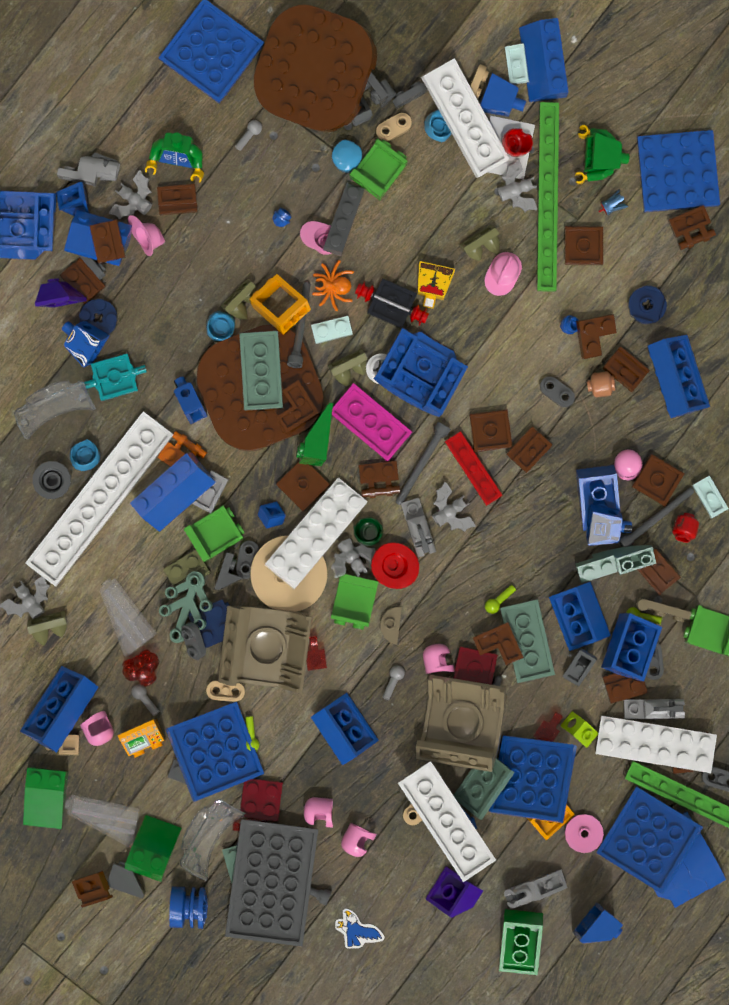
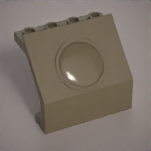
[218,606,312,693]
[416,675,507,772]

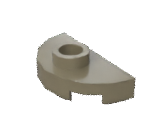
[380,607,402,645]

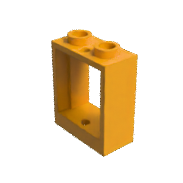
[249,274,311,335]

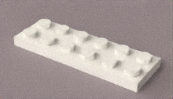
[421,58,509,178]
[265,478,367,589]
[596,716,717,773]
[398,761,496,882]

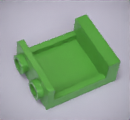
[350,139,408,200]
[184,505,244,563]

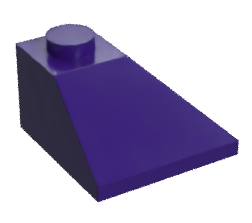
[35,278,87,308]
[426,867,483,918]

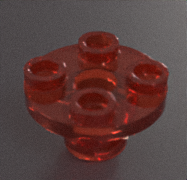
[122,649,160,687]

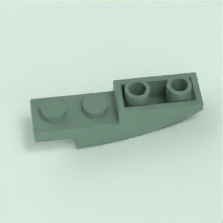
[575,545,656,583]

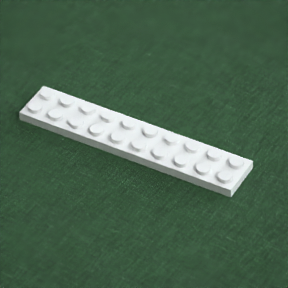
[26,412,173,587]

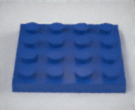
[158,0,265,104]
[637,130,720,212]
[166,702,264,802]
[489,736,577,823]
[597,787,703,894]

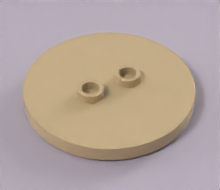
[250,536,327,612]

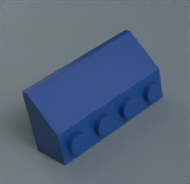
[519,18,568,102]
[648,335,710,418]
[130,453,216,532]
[20,666,98,753]
[573,902,623,943]

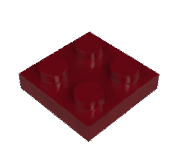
[453,647,498,685]
[240,779,283,821]

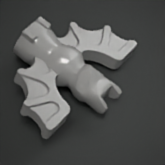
[498,160,537,213]
[109,170,152,220]
[432,482,476,532]
[331,538,376,578]
[0,576,50,619]

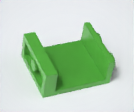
[331,574,378,630]
[683,605,729,657]

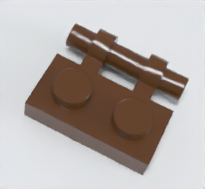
[668,205,716,250]
[358,461,400,499]

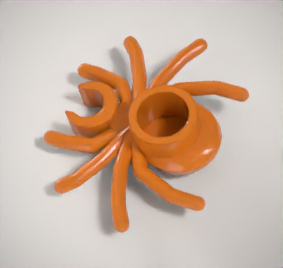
[312,260,354,311]

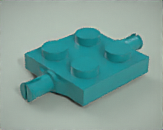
[82,354,147,401]

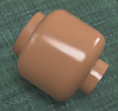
[587,371,615,397]

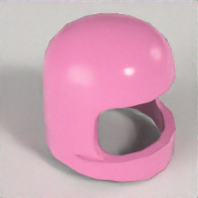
[614,449,642,481]
[423,644,454,674]
[80,711,114,746]
[304,797,333,828]
[341,823,377,857]

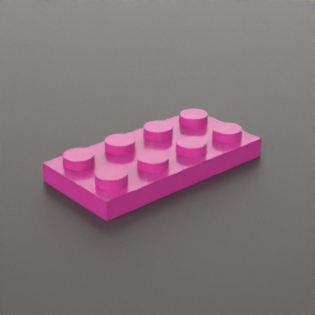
[332,383,412,462]

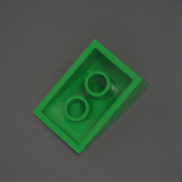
[296,403,333,466]
[23,767,69,829]
[125,815,182,882]
[499,909,543,975]

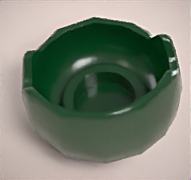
[353,517,383,546]

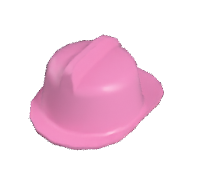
[128,215,165,256]
[300,221,331,255]
[485,252,522,296]

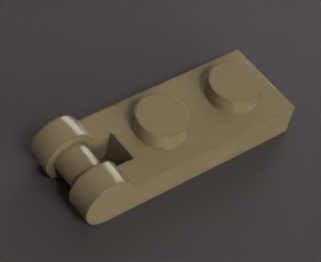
[635,599,691,622]

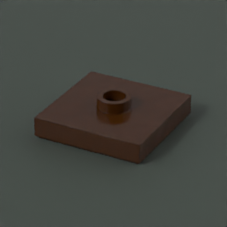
[565,226,603,265]
[469,409,513,453]
[632,454,685,507]
[276,462,330,511]

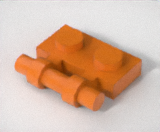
[157,431,207,467]

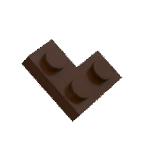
[576,314,617,359]
[276,380,319,434]
[473,622,524,665]

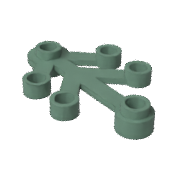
[159,571,213,643]

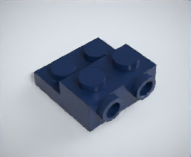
[188,599,230,648]

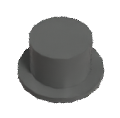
[33,461,71,499]

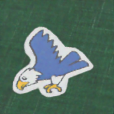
[335,909,385,948]

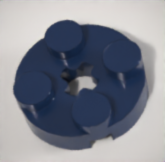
[628,286,667,325]
[79,299,118,335]

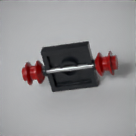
[355,278,429,329]

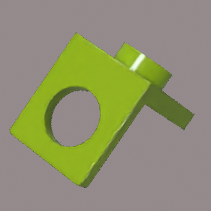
[560,711,599,748]

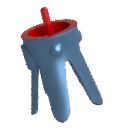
[599,190,628,216]

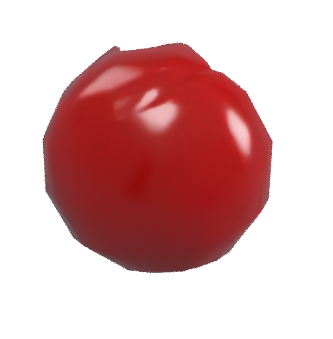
[502,128,533,157]

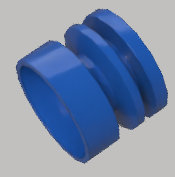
[169,886,208,929]

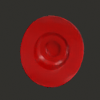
[371,542,419,589]

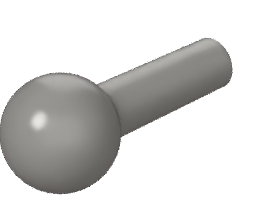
[235,120,262,151]
[382,665,405,700]
[131,684,159,716]

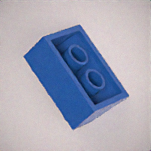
[64,210,132,266]
[549,582,611,651]
[601,613,662,681]
[311,693,379,765]

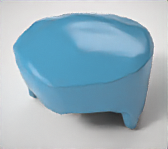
[424,109,452,142]
[332,140,362,173]
[206,311,235,342]
[70,439,101,471]

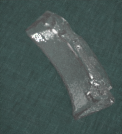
[14,380,96,440]
[180,799,246,881]

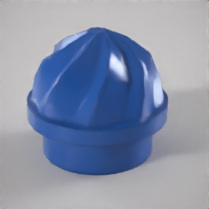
[272,207,292,227]
[560,315,579,334]

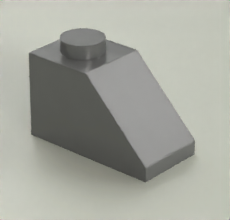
[107,861,145,899]

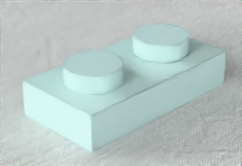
[505,43,529,85]
[311,316,353,344]
[692,476,729,519]

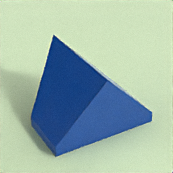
[56,182,90,216]

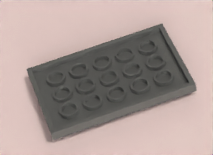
[225,819,318,947]

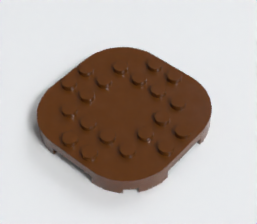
[254,5,377,132]
[197,324,323,452]

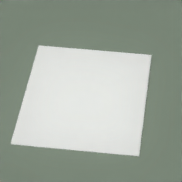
[489,116,535,180]

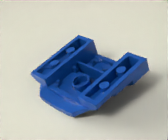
[0,191,56,260]
[373,328,468,417]
[654,811,726,908]

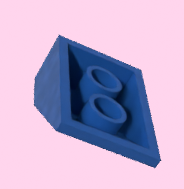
[576,465,620,531]

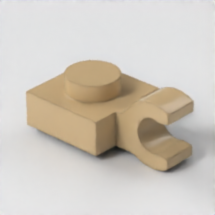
[46,735,79,755]

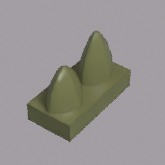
[459,225,500,261]
[220,279,257,320]
[327,349,368,387]
[27,611,67,646]

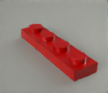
[444,431,503,506]

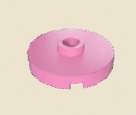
[565,814,604,853]

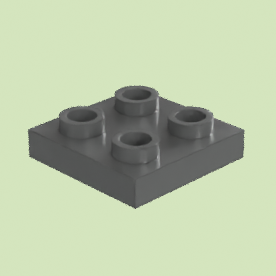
[365,72,396,108]

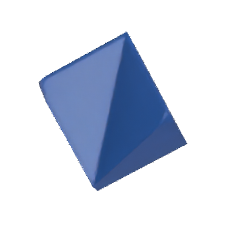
[258,501,286,529]

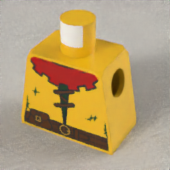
[417,261,455,309]

